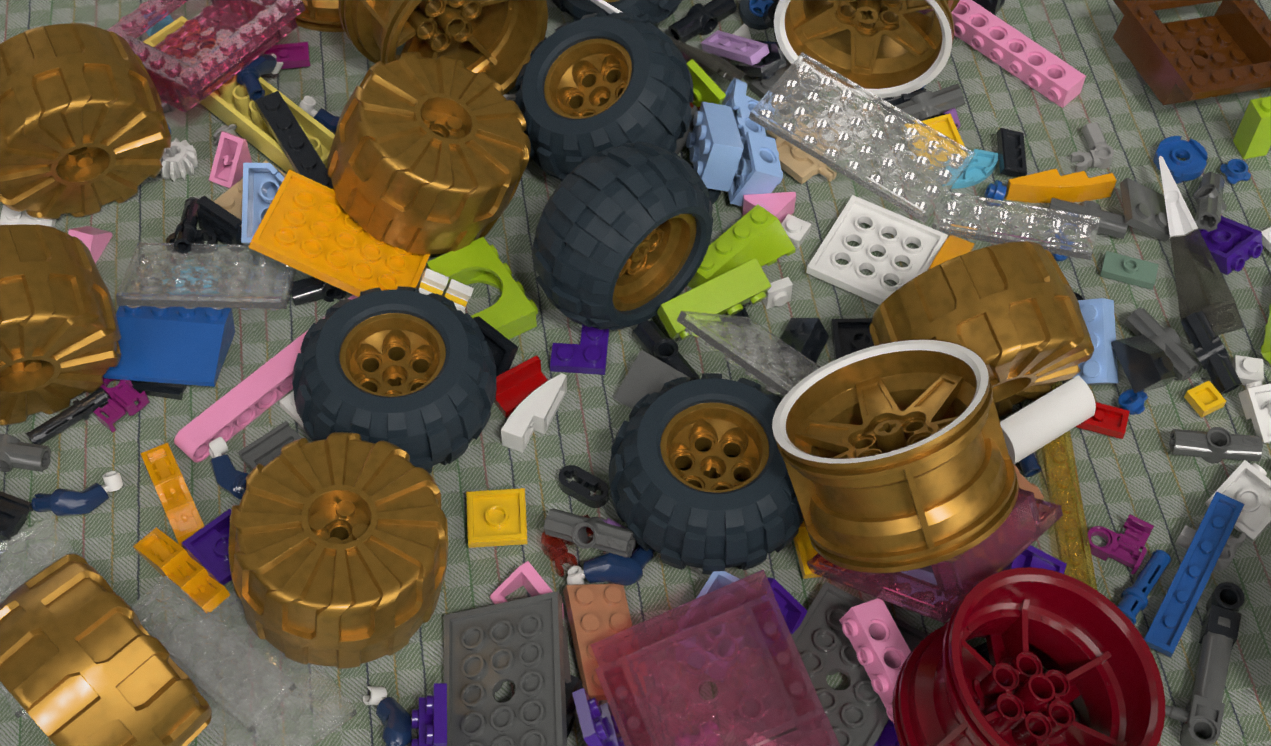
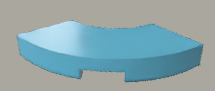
[941,149,999,189]

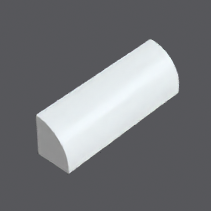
[1000,375,1096,464]

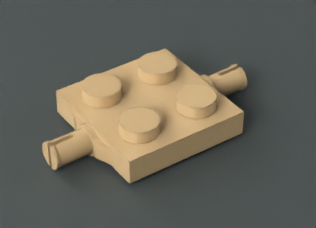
[767,123,838,184]

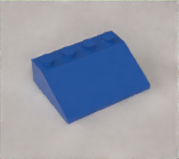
[103,299,235,387]

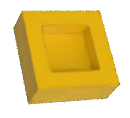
[1184,381,1226,418]

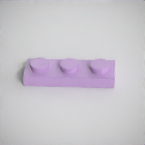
[701,30,770,66]

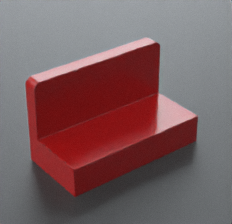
[494,356,549,418]

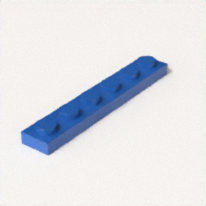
[1144,491,1245,658]

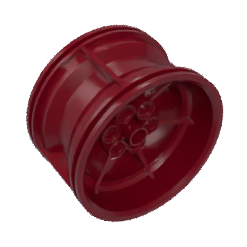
[892,567,1165,746]

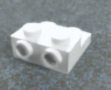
[1238,380,1271,444]
[1206,460,1271,542]

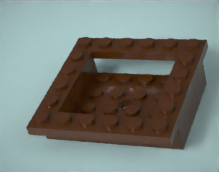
[1113,0,1271,105]

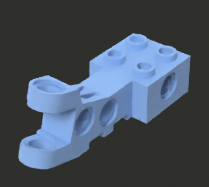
[723,78,783,206]

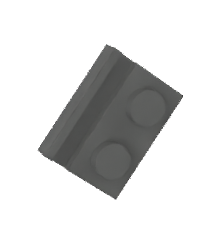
[238,421,301,471]

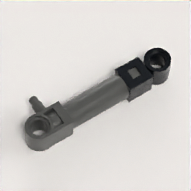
[1165,582,1245,746]

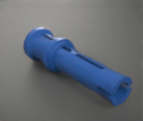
[1117,550,1171,625]

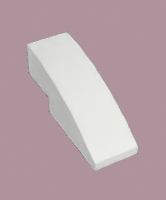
[501,373,567,453]

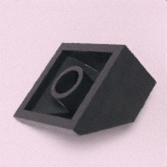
[1111,335,1176,393]

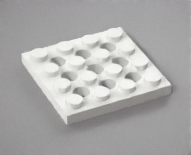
[806,195,948,305]

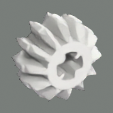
[158,138,198,182]

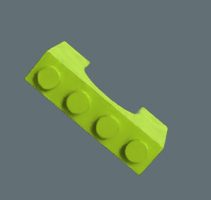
[1233,96,1271,160]
[427,237,538,339]

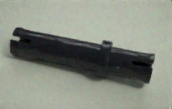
[174,197,200,254]
[26,387,109,445]

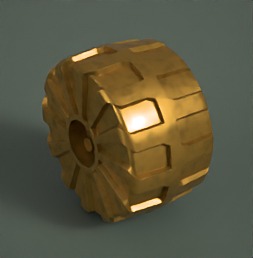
[0,23,171,219]
[328,52,531,255]
[0,224,121,425]
[870,241,1094,417]
[228,432,448,669]
[0,553,212,746]

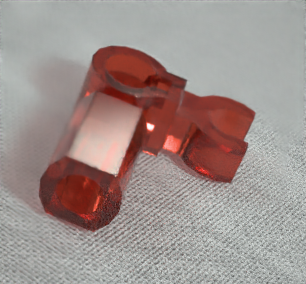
[541,514,594,577]

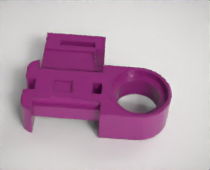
[93,376,150,433]
[1084,514,1154,574]

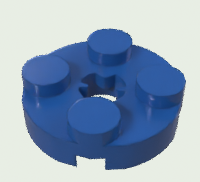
[1153,136,1208,184]

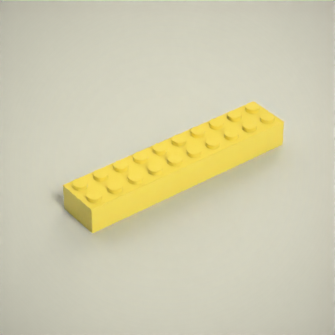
[143,16,335,173]

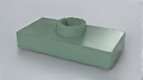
[1100,251,1159,290]

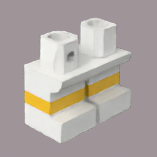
[416,268,474,314]

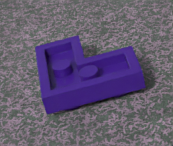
[550,325,610,375]

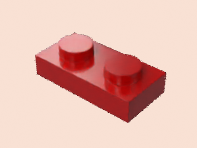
[1076,402,1130,439]

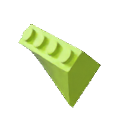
[688,204,796,289]
[657,258,772,340]

